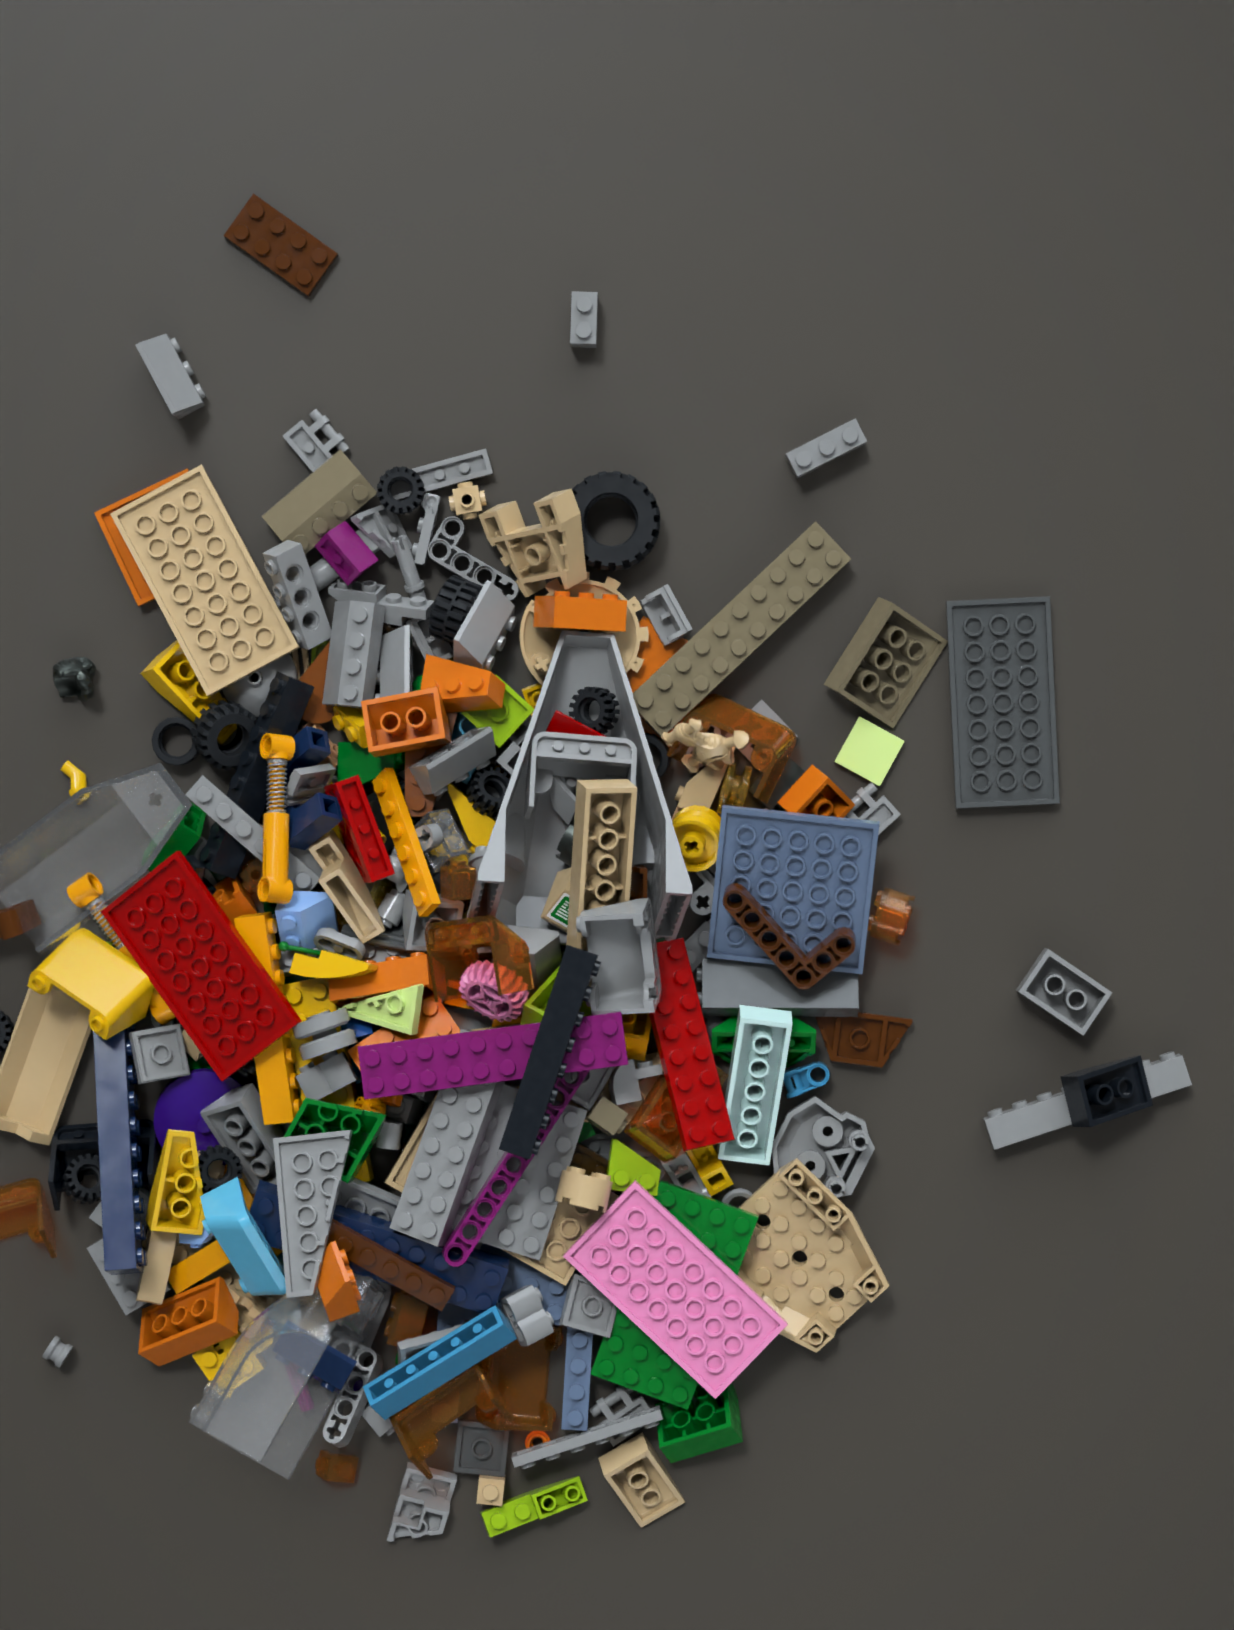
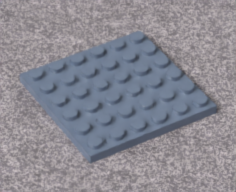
[707,805,880,974]

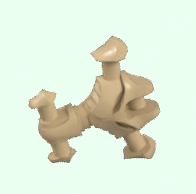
[661,718,749,773]

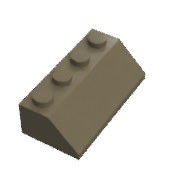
[262,449,377,554]

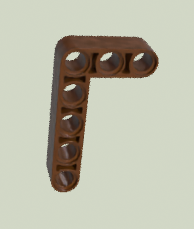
[723,883,856,990]
[0,899,42,940]

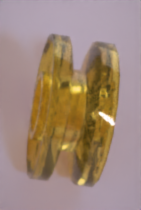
[716,762,753,814]

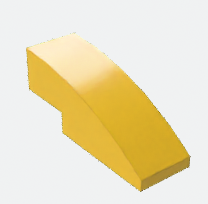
[289,950,378,979]

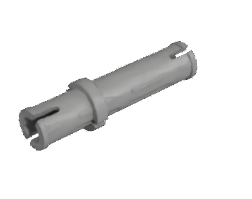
[391,535,427,600]

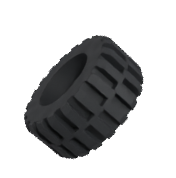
[572,471,660,572]

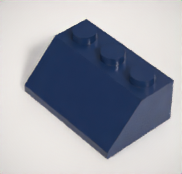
[273,1322,357,1393]

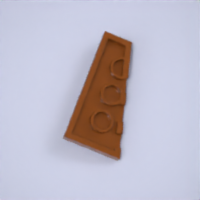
[405,713,458,818]

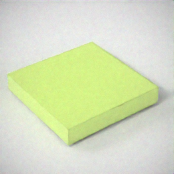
[834,716,905,786]

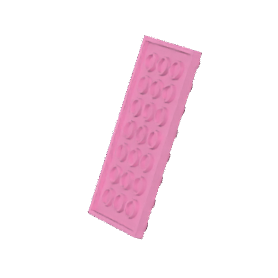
[563,1180,788,1399]

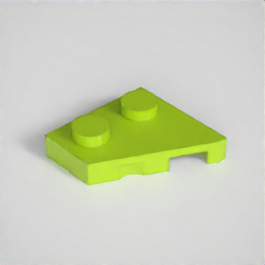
[606,1139,661,1196]

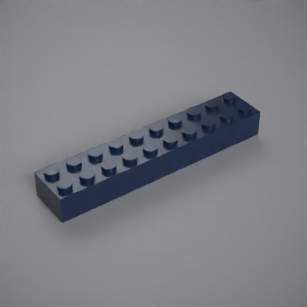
[93,1024,147,1275]
[249,1180,509,1313]

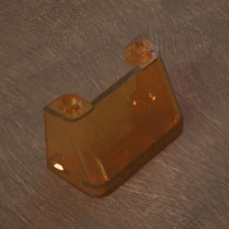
[476,1325,563,1431]

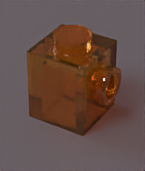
[440,860,476,901]

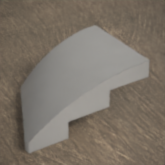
[387,1462,458,1542]

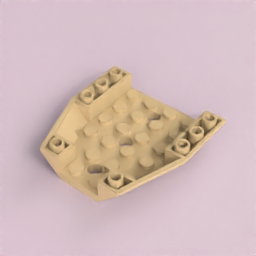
[738,1158,889,1353]

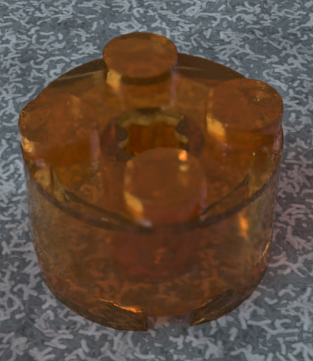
[867,887,916,946]

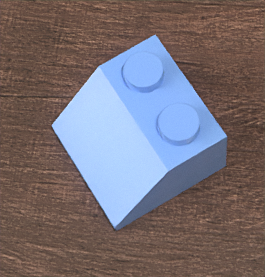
[275,891,339,951]

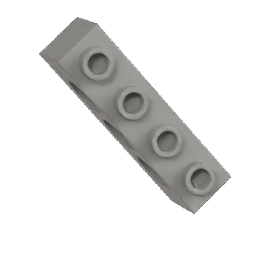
[262,540,331,650]

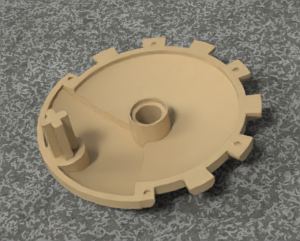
[519,572,649,685]

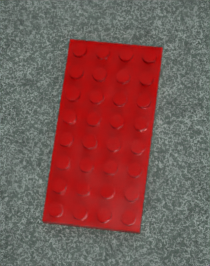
[101,850,302,1081]

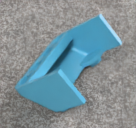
[200,1177,286,1296]

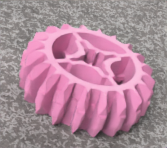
[459,960,529,1022]

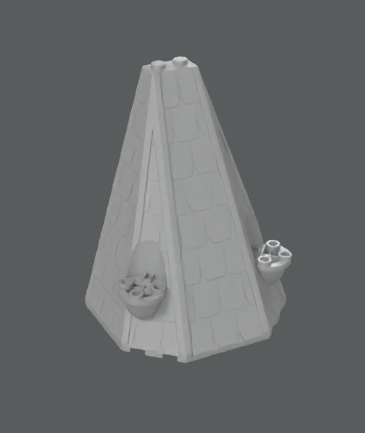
[466,629,692,954]

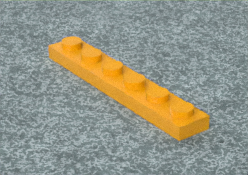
[372,768,441,917]

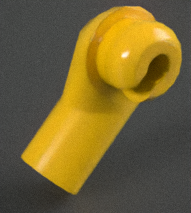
[60,760,87,799]

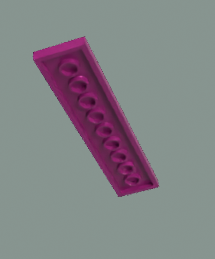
[358,1012,628,1100]

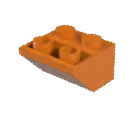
[317,1241,361,1322]

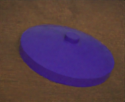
[153,1068,244,1165]

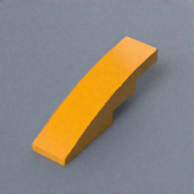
[168,1240,230,1294]

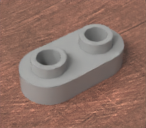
[313,927,366,960]

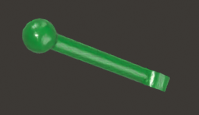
[279,941,321,956]

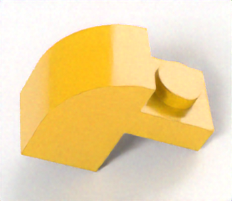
[686,1145,733,1196]

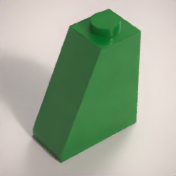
[337,742,405,789]
[144,799,206,872]

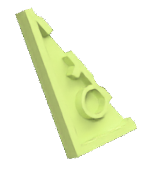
[338,984,424,1035]

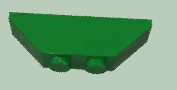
[711,1016,816,1067]

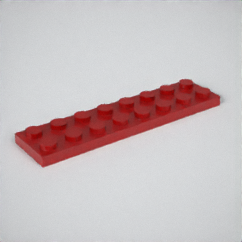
[649,938,735,1151]

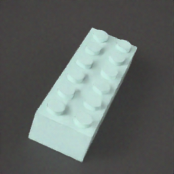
[717,1005,793,1165]

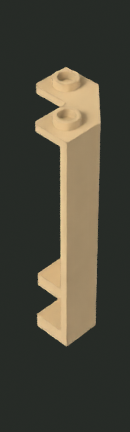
[0,985,91,1146]

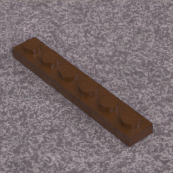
[326,1219,455,1311]

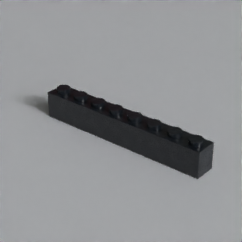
[199,671,314,879]
[499,945,601,1159]

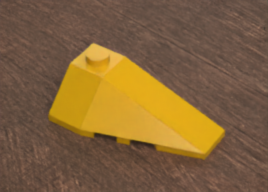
[140,640,237,745]

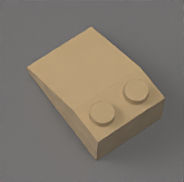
[598,1432,685,1528]

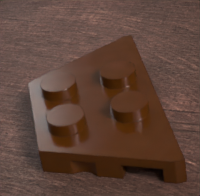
[815,1012,913,1068]

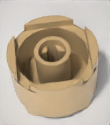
[555,1166,613,1213]

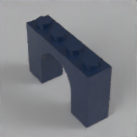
[284,726,343,850]

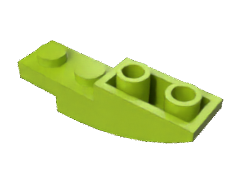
[480,1476,588,1538]

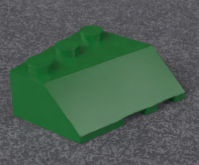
[284,1098,387,1184]
[655,1382,743,1463]

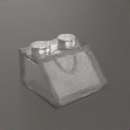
[414,808,473,872]

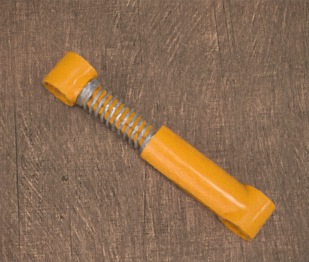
[257,733,295,904]
[67,872,175,1025]

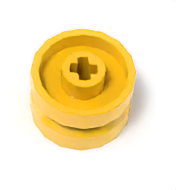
[672,805,721,872]

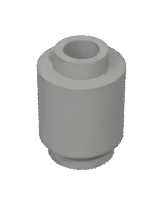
[377,888,405,929]

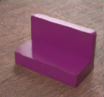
[315,521,378,585]

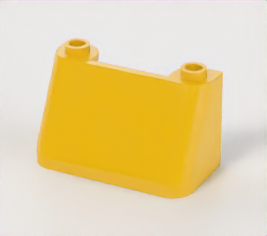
[27,928,154,1040]

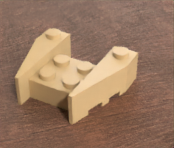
[479,488,587,598]

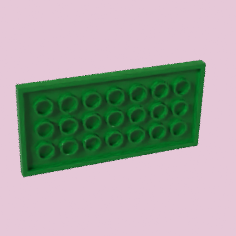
[591,1180,759,1410]

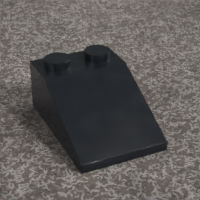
[1061,1055,1153,1127]

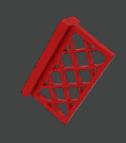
[324,775,395,883]

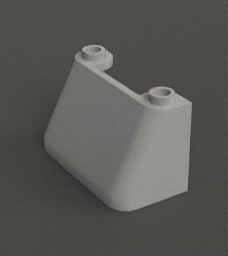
[576,898,661,1015]

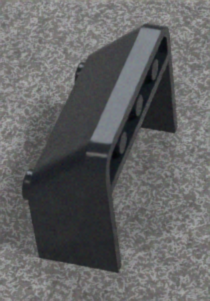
[48,1119,159,1211]

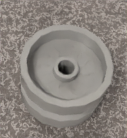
[292,1007,358,1061]

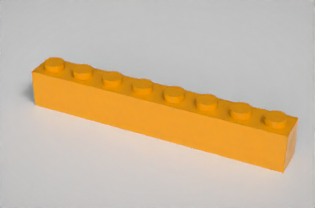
[234,912,303,1125]

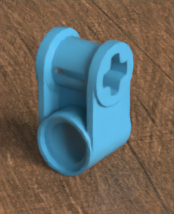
[783,1061,830,1099]

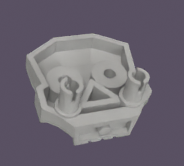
[772,1095,875,1198]

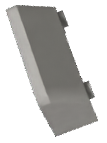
[524,731,637,819]

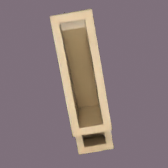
[308,829,385,944]

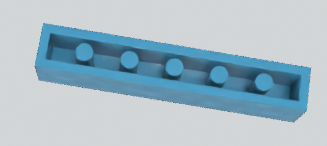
[363,1305,517,1420]

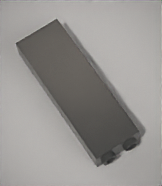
[697,959,859,1017]

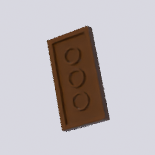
[223,193,338,297]

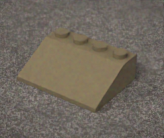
[824,597,947,728]

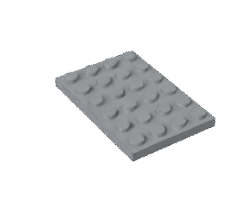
[450,1084,587,1261]

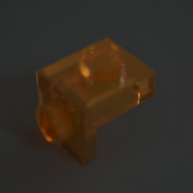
[315,1450,359,1483]

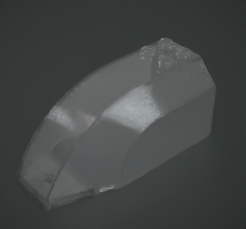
[0,763,193,955]
[189,1276,386,1480]

